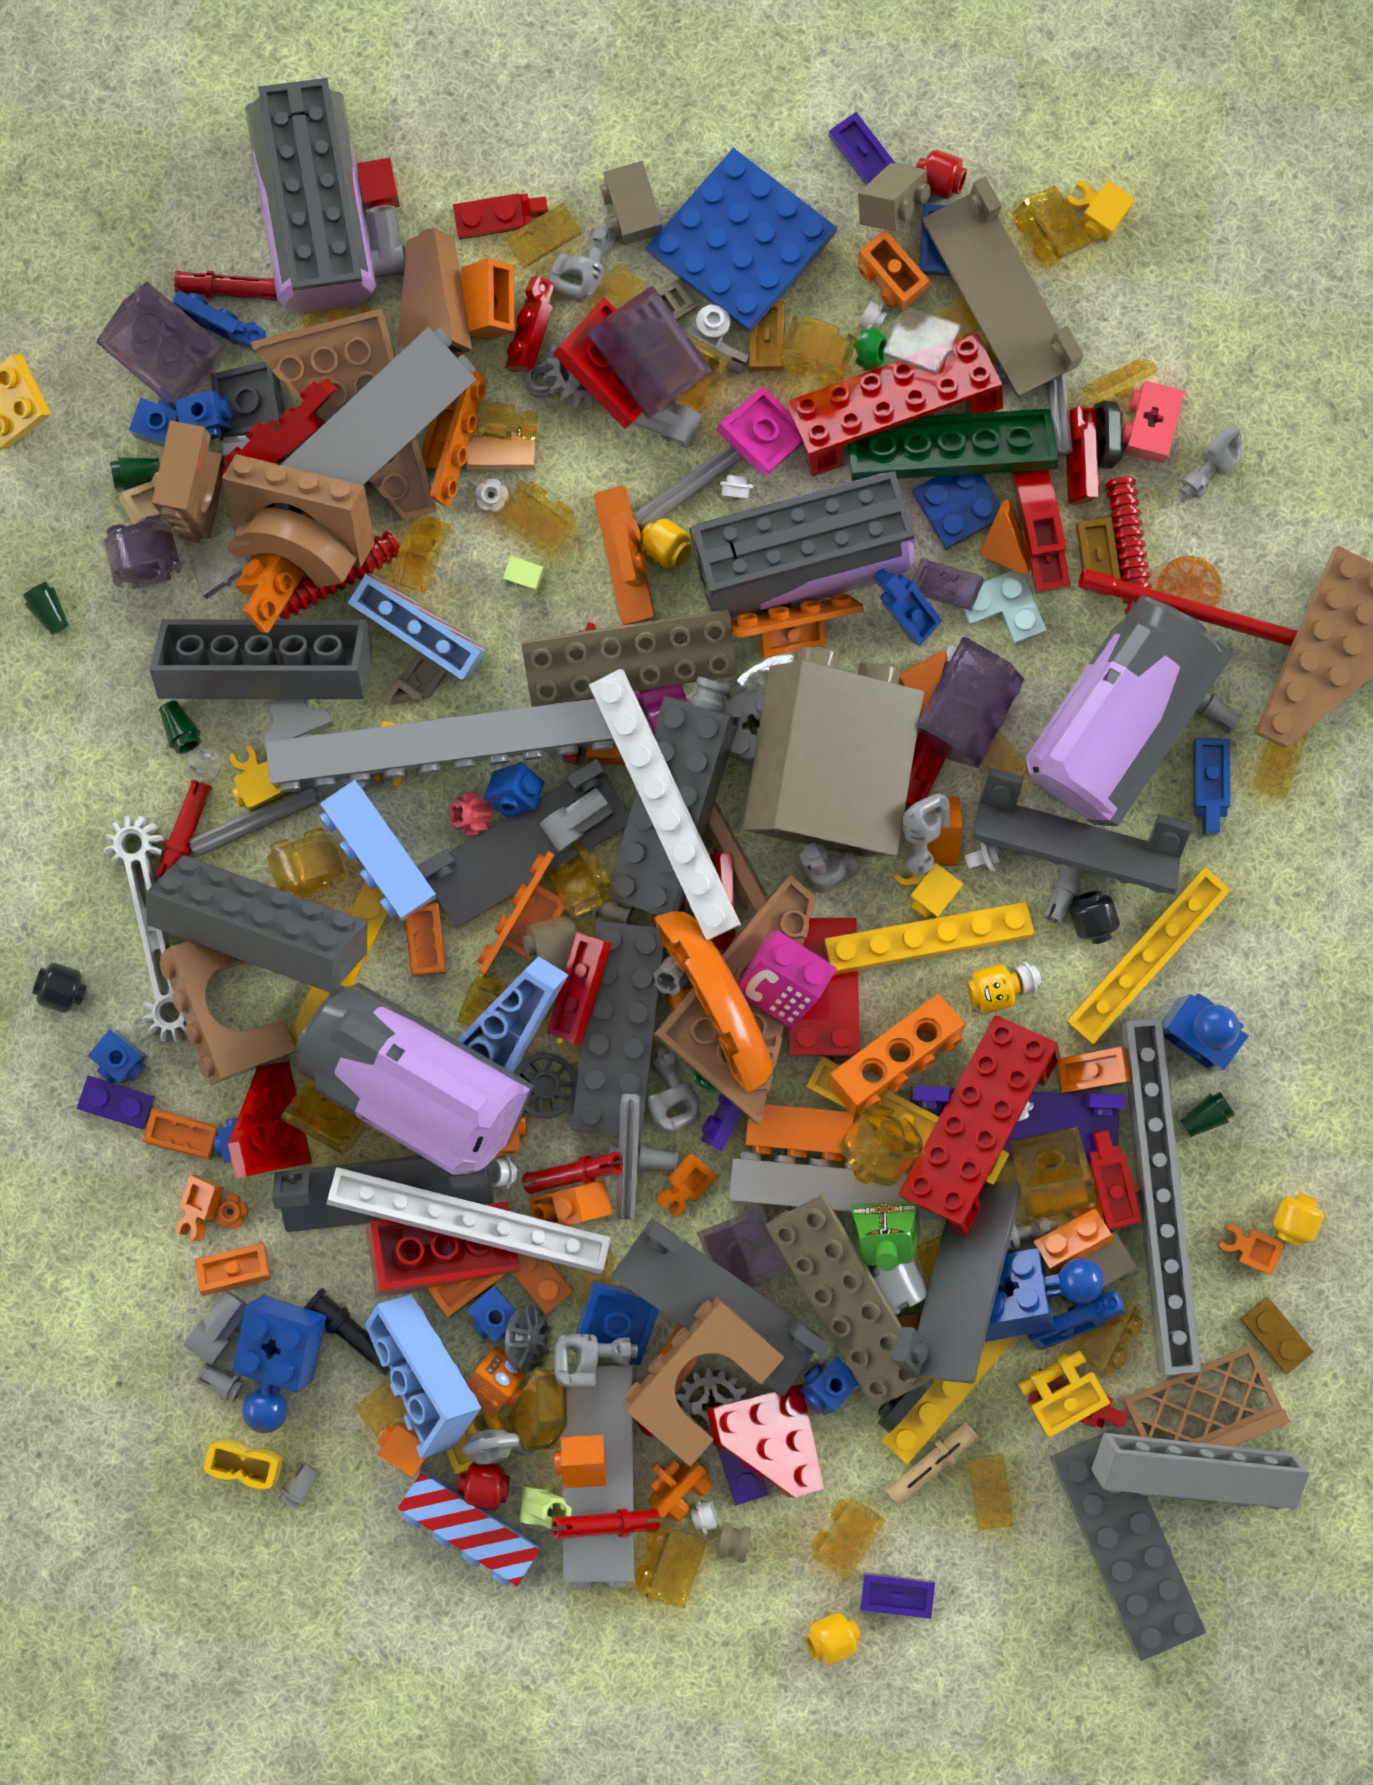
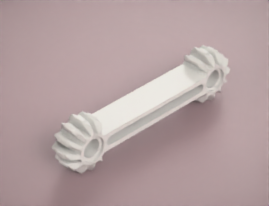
[104,816,187,1042]

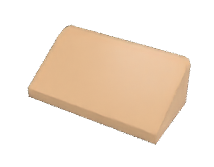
[466,436,535,470]

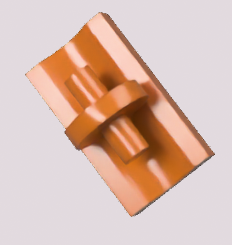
[647,1459,713,1522]

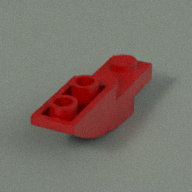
[220,379,338,476]
[1011,470,1071,594]

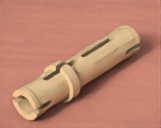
[885,1421,980,1507]

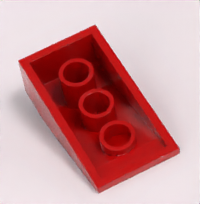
[788,918,859,1056]
[366,1201,520,1297]

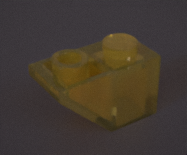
[393,515,451,593]
[507,1369,567,1451]

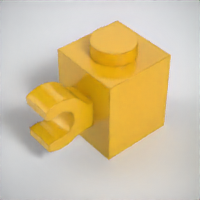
[1065,180,1135,241]
[229,745,289,811]
[893,862,963,920]

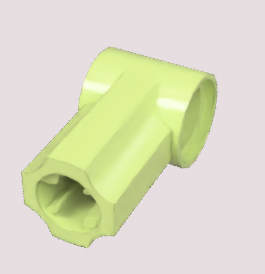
[519,1485,572,1529]

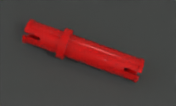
[174,270,278,301]
[154,779,213,879]
[522,1152,623,1194]
[551,1508,660,1540]

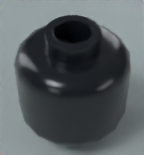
[1070,890,1120,944]
[32,963,87,1013]

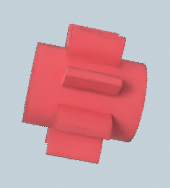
[449,792,493,836]

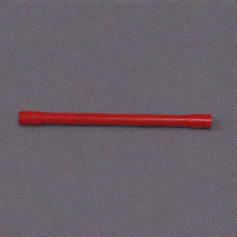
[1078,568,1297,647]

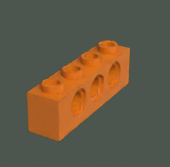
[828,993,965,1117]

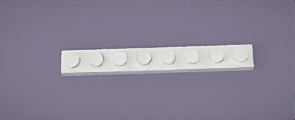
[589,669,741,940]
[327,1167,611,1274]

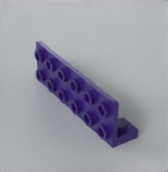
[908,1086,1125,1164]

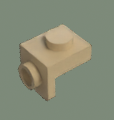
[118,473,163,527]

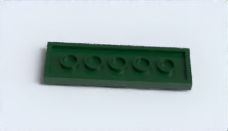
[847,408,1059,481]

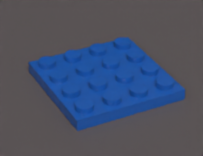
[646,147,837,333]

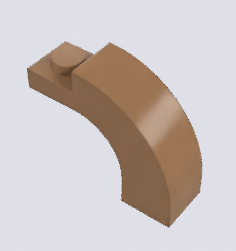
[227,508,357,588]

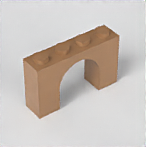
[152,420,226,543]
[221,454,375,568]
[159,941,296,1085]
[623,1296,784,1467]

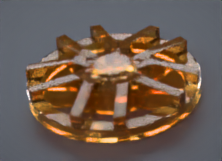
[1157,556,1222,607]

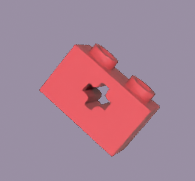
[1121,380,1185,463]

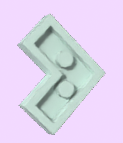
[956,570,1046,644]

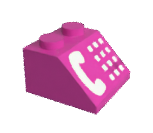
[737,931,837,1029]

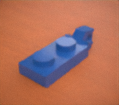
[173,291,267,352]
[873,568,942,646]
[1193,738,1230,835]
[1028,1290,1126,1350]

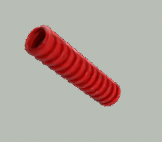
[1105,476,1152,615]
[279,531,402,620]

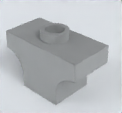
[262,699,335,742]

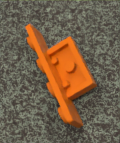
[421,370,487,508]
[594,485,655,625]
[235,512,314,633]
[731,593,864,658]
[477,851,569,975]

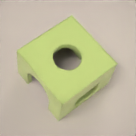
[503,556,545,595]

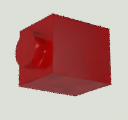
[357,157,400,209]

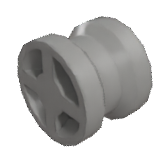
[690,676,731,712]

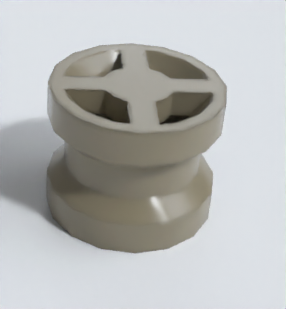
[717,1522,751,1563]

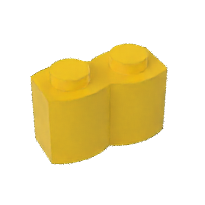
[203,1439,284,1489]

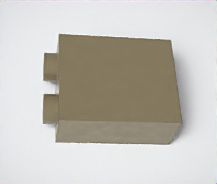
[742,647,924,857]

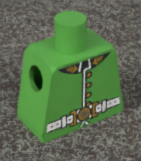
[851,1201,920,1271]

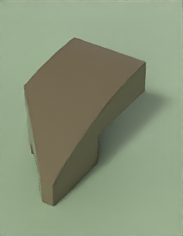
[381,651,449,705]

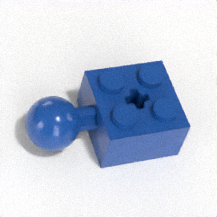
[1162,993,1249,1072]
[985,1248,1104,1342]
[232,1295,327,1433]

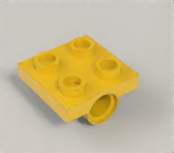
[0,354,51,449]

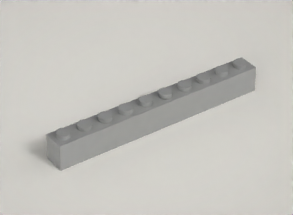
[265,699,615,792]
[1120,1018,1201,1375]

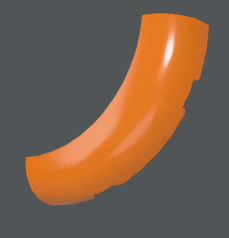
[654,911,773,1093]

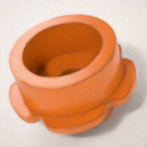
[215,1194,248,1229]

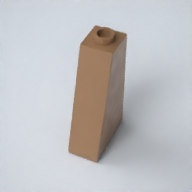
[397,228,472,357]

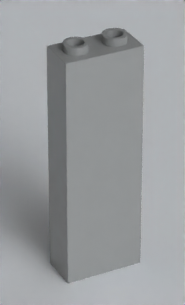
[281,327,477,485]
[561,1363,635,1588]

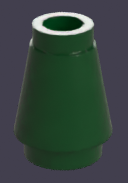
[110,457,160,491]
[23,582,69,635]
[159,700,201,754]
[1181,1092,1235,1138]

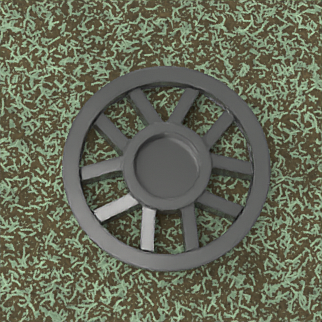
[515,1053,577,1119]
[505,1305,552,1372]

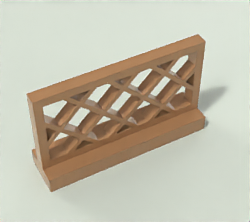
[682,800,768,923]
[1123,1344,1290,1447]

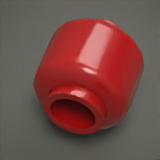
[916,150,967,200]
[457,1462,510,1511]

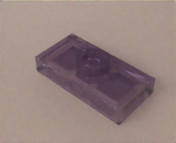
[912,559,985,611]

